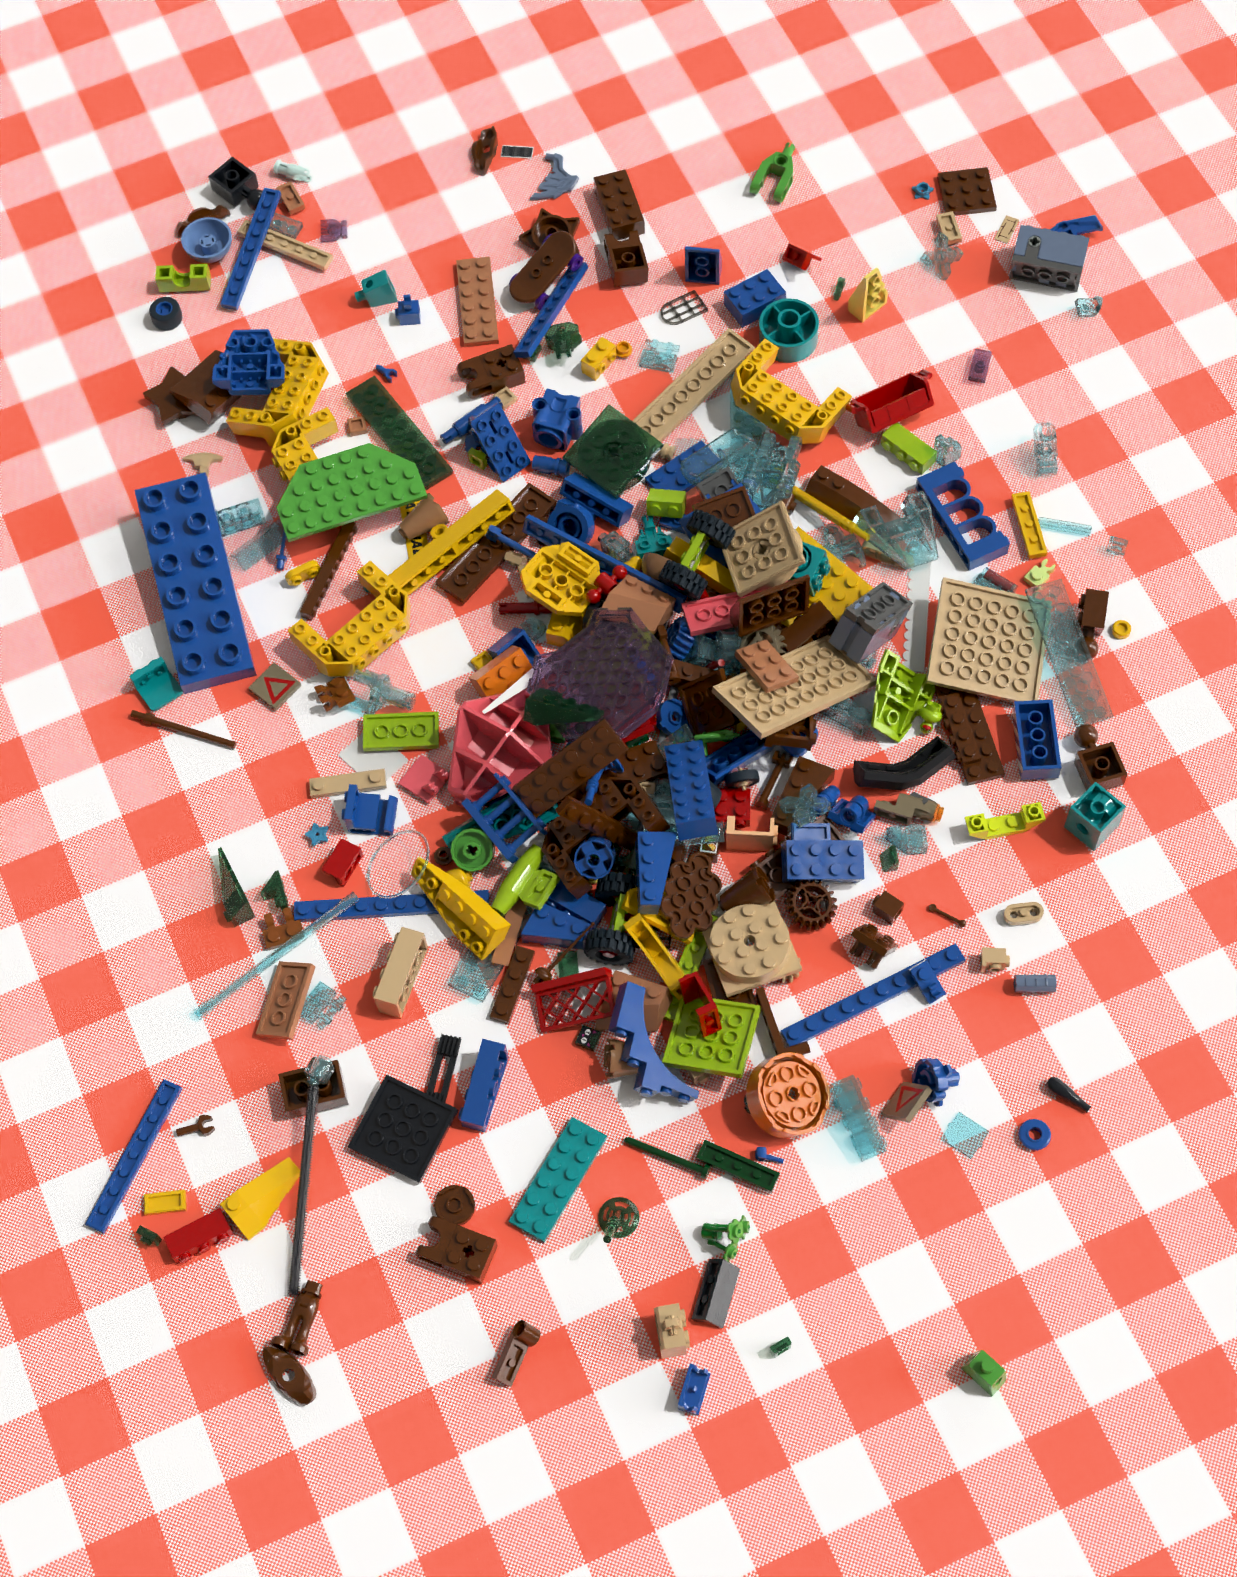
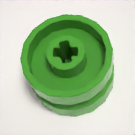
[451,827,496,871]

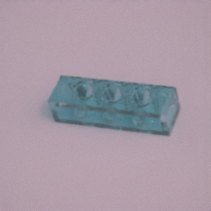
[216,498,267,537]

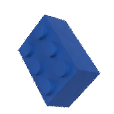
[724,269,786,328]

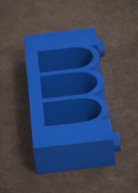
[915,462,1010,571]

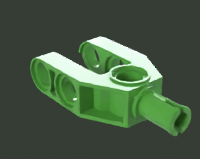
[750,142,796,203]

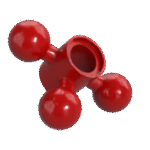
[586,565,627,604]

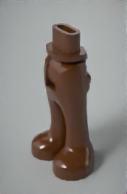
[270,1280,323,1357]

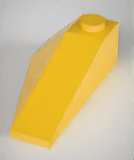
[220,1157,300,1241]

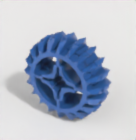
[658,616,697,661]

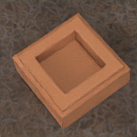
[347,416,368,437]

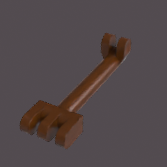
[656,625,681,685]
[755,750,794,810]

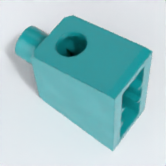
[354,269,398,307]

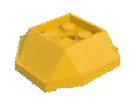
[520,542,600,616]

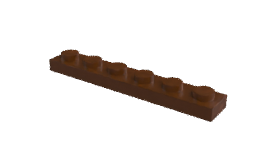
[555,795,638,853]

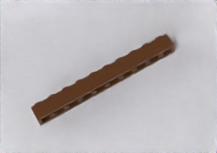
[300,522,358,621]

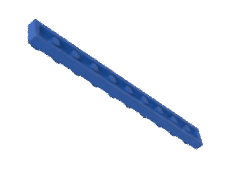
[522,514,687,614]
[294,890,490,922]
[781,943,966,1047]

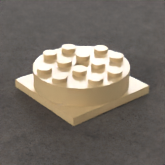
[722,500,806,597]
[702,901,802,997]

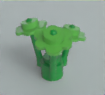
[701,1215,751,1262]

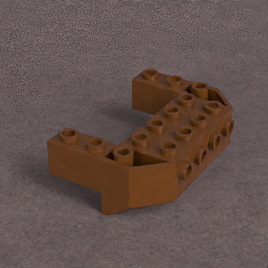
[541,777,671,899]

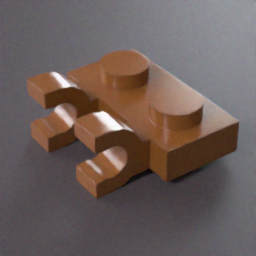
[314,676,356,712]
[262,907,306,951]

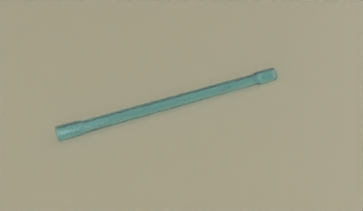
[193,891,360,1020]

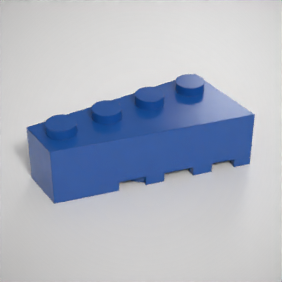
[635,831,677,914]
[458,1038,509,1132]

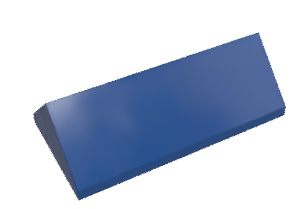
[706,730,775,786]

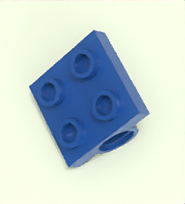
[827,795,876,834]

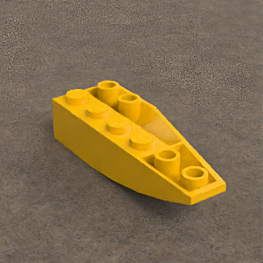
[410,857,511,960]

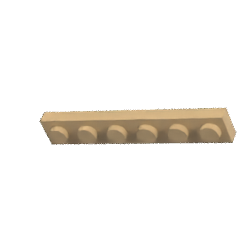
[237,220,334,271]

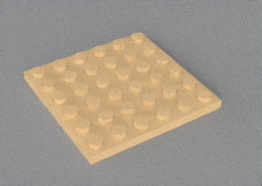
[926,577,1052,703]

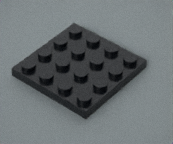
[348,1074,459,1184]

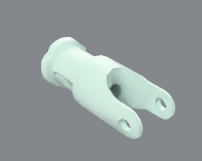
[273,159,312,182]

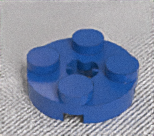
[656,699,690,737]

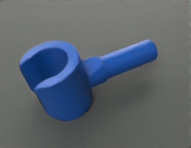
[755,1147,784,1164]

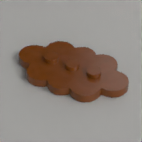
[659,852,722,941]

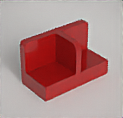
[782,243,822,271]
[322,839,364,887]

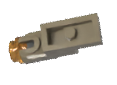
[874,792,944,826]

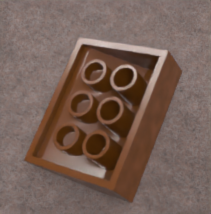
[169,350,242,425]
[730,575,810,637]

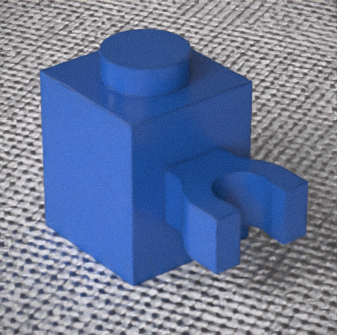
[395,294,421,326]

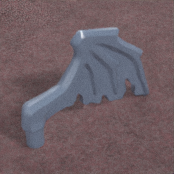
[530,153,579,200]

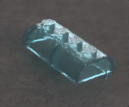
[680,428,757,486]

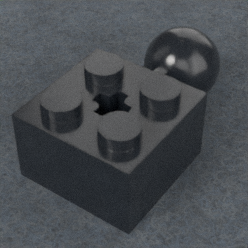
[208,156,263,211]

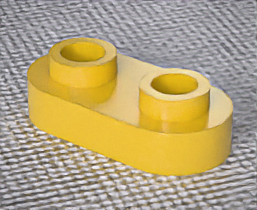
[285,560,321,586]

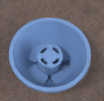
[181,217,232,263]

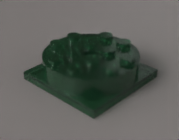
[562,404,664,499]

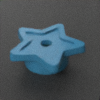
[912,182,934,200]
[305,823,329,846]

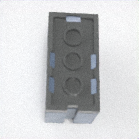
[1009,225,1090,292]
[829,582,913,664]

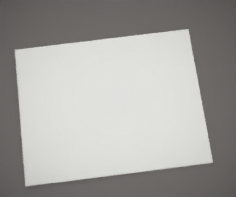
[338,733,409,781]

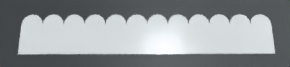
[903,551,932,672]

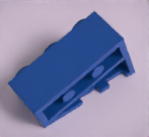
[521,904,592,950]

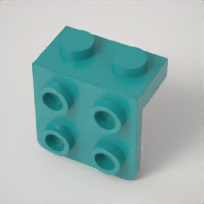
[129,657,183,712]

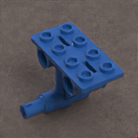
[440,396,531,482]

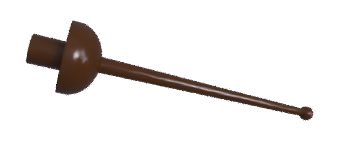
[533,922,595,984]

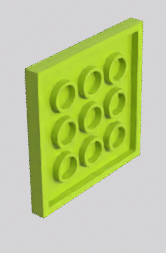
[662,998,761,1079]

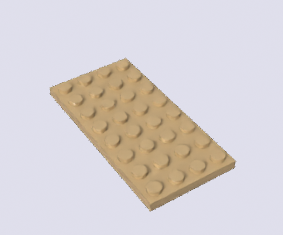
[712,635,877,739]

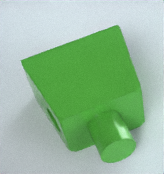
[961,1350,1006,1397]

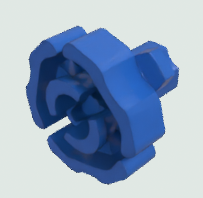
[912,1058,960,1107]

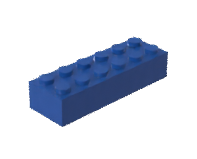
[664,740,718,841]

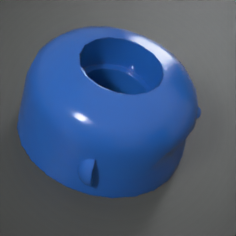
[547,503,595,544]

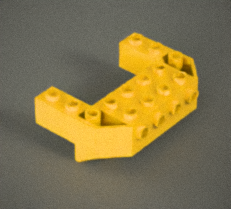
[226,338,329,447]
[731,339,852,444]
[271,407,339,487]
[288,561,411,677]

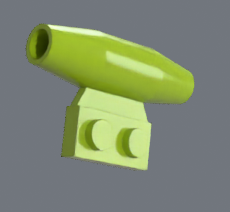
[491,844,560,916]

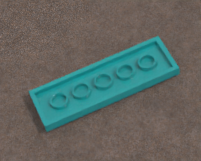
[509,1117,607,1243]

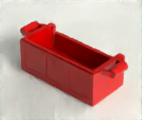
[845,369,935,434]

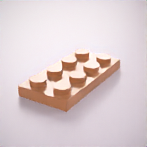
[256,961,315,1040]

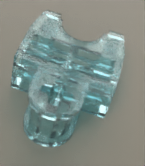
[1033,422,1058,477]
[822,523,866,568]
[710,630,741,677]

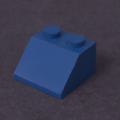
[487,627,543,667]

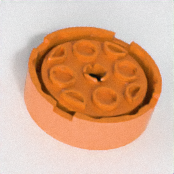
[746,1052,830,1138]

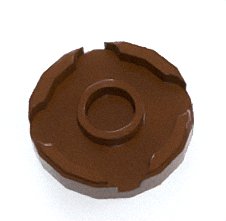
[434,1185,476,1226]

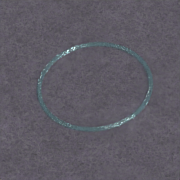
[367,830,430,899]

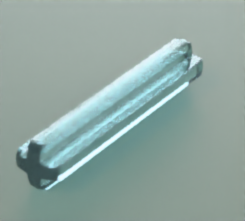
[1038,517,1092,536]

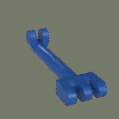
[485,525,541,559]

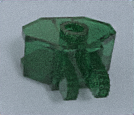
[544,322,582,360]

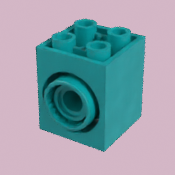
[789,542,831,597]
[1064,782,1126,851]

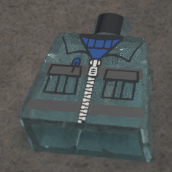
[598,531,634,563]

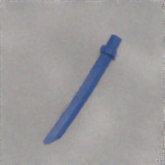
[276,529,287,570]

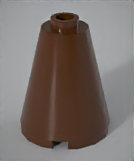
[718,866,776,911]

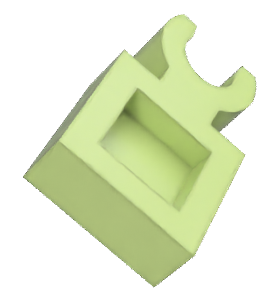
[1023,558,1056,591]

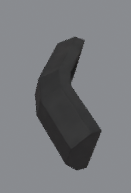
[853,736,956,791]

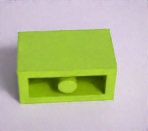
[646,488,686,518]

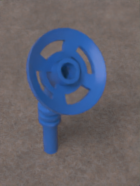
[584,758,624,806]

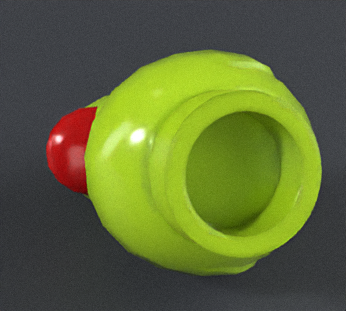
[920,701,942,734]

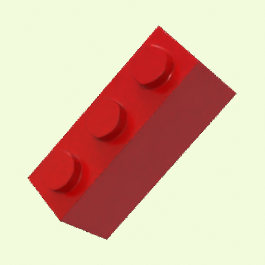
[163,1208,234,1264]

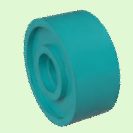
[759,298,819,363]

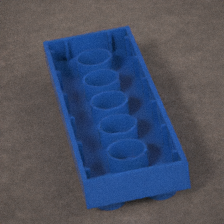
[134,472,257,694]

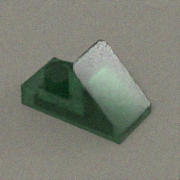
[261,870,289,914]

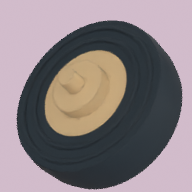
[725,768,760,791]

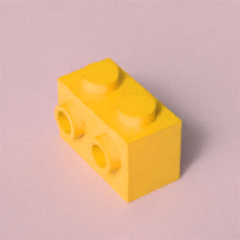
[581,337,617,381]

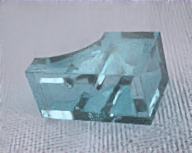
[934,434,962,467]

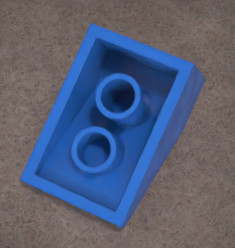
[685,246,722,285]

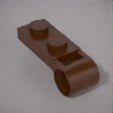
[491,1320,541,1387]

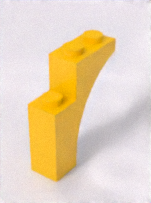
[623,913,686,1000]

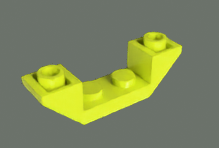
[964,802,1046,840]

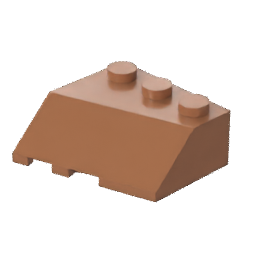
[597,575,676,634]
[595,970,673,1032]

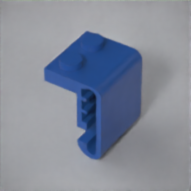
[341,784,398,836]

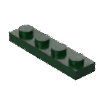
[696,1140,780,1194]

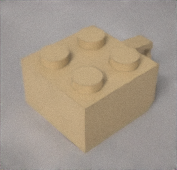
[654,1303,690,1359]

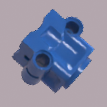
[532,388,583,450]

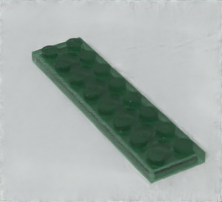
[345,375,453,490]

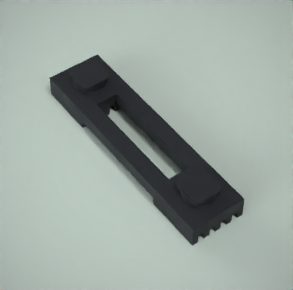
[426,1033,462,1103]

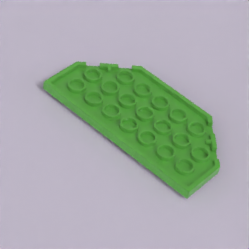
[276,443,428,542]

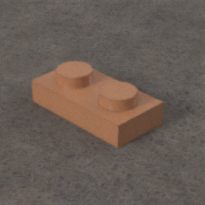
[276,181,306,215]

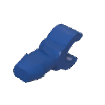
[376,364,398,383]

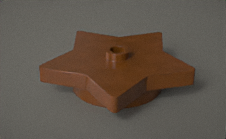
[518,208,580,255]
[143,366,198,425]

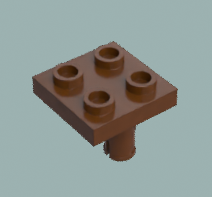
[849,924,899,969]

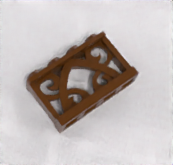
[764,713,817,751]

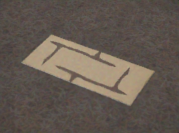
[994,215,1019,244]

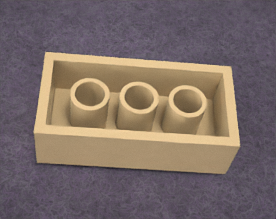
[372,927,428,1018]

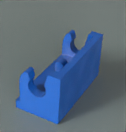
[678,1363,711,1416]

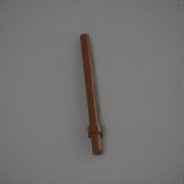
[130,710,237,749]

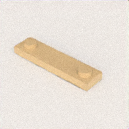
[309,768,387,798]

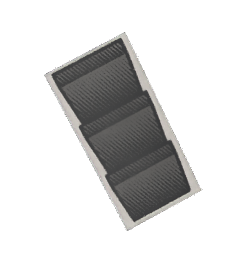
[501,145,534,159]

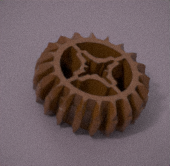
[784,880,838,931]

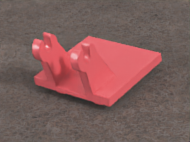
[398,755,450,804]

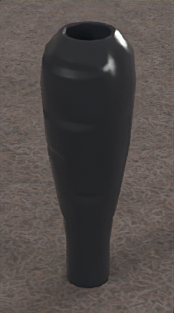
[1045,1076,1092,1113]

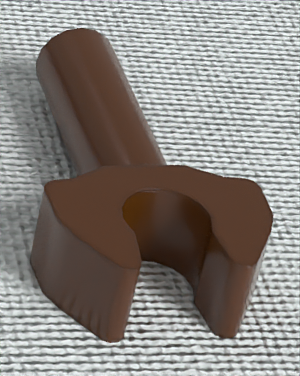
[176,1114,215,1137]

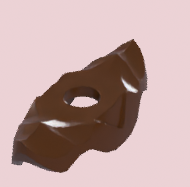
[471,126,498,176]
[176,205,231,237]
[263,1347,317,1406]

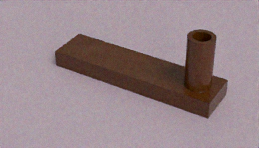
[756,987,811,1055]

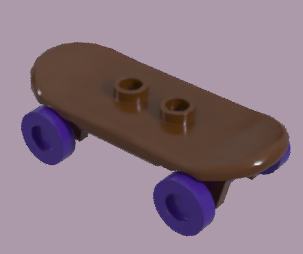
[509,231,583,310]

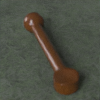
[929,904,966,927]

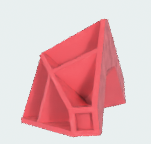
[448,688,552,807]

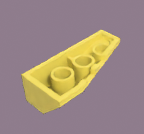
[848,267,888,323]

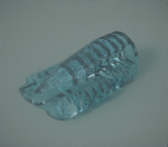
[741,433,802,508]

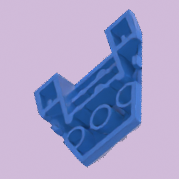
[212,329,285,395]

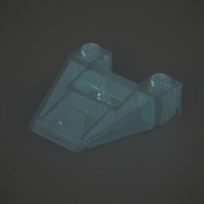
[853,491,939,570]

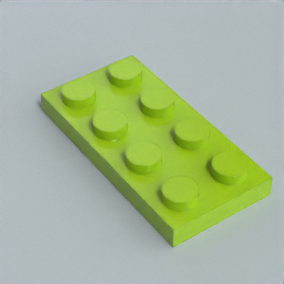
[363,711,439,752]

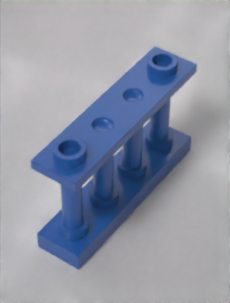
[461,773,548,864]

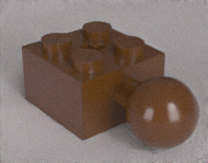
[1074,589,1109,661]
[1074,724,1128,791]

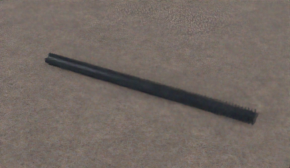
[288,1086,319,1295]

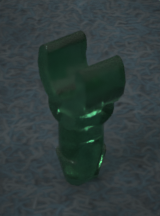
[833,277,846,301]

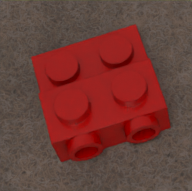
[714,788,750,829]

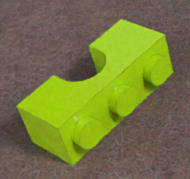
[155,264,211,292]

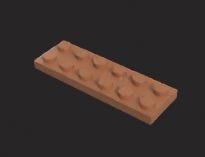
[456,256,499,347]

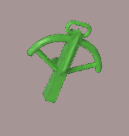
[682,729,740,756]

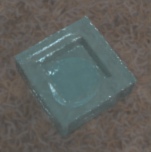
[1106,536,1129,556]

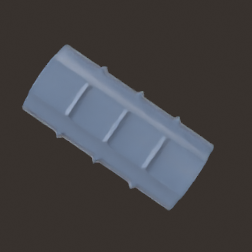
[1013,974,1057,993]

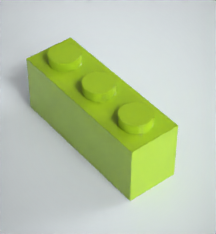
[881,423,937,475]

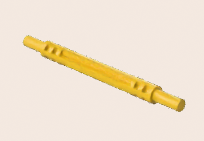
[770,474,871,541]

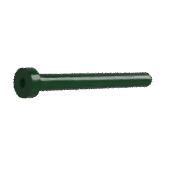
[624,1137,711,1180]

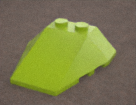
[871,649,935,743]

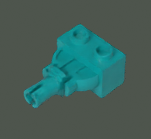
[635,515,672,559]

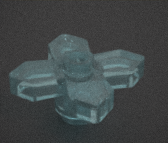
[920,232,964,280]
[779,784,832,827]

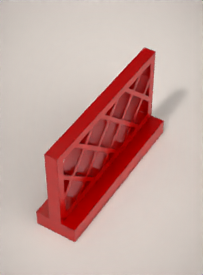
[531,967,615,1033]

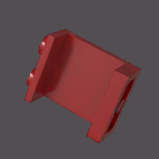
[678,971,722,1037]

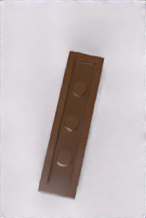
[490,945,535,1025]

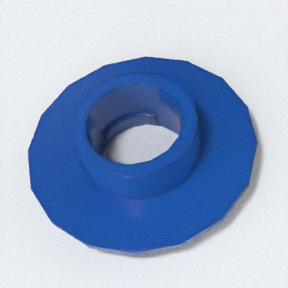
[1018,1119,1051,1151]

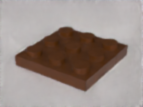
[937,167,997,216]
[678,668,740,737]

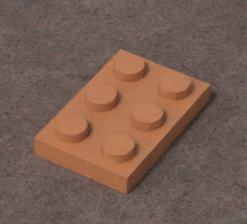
[734,639,799,693]

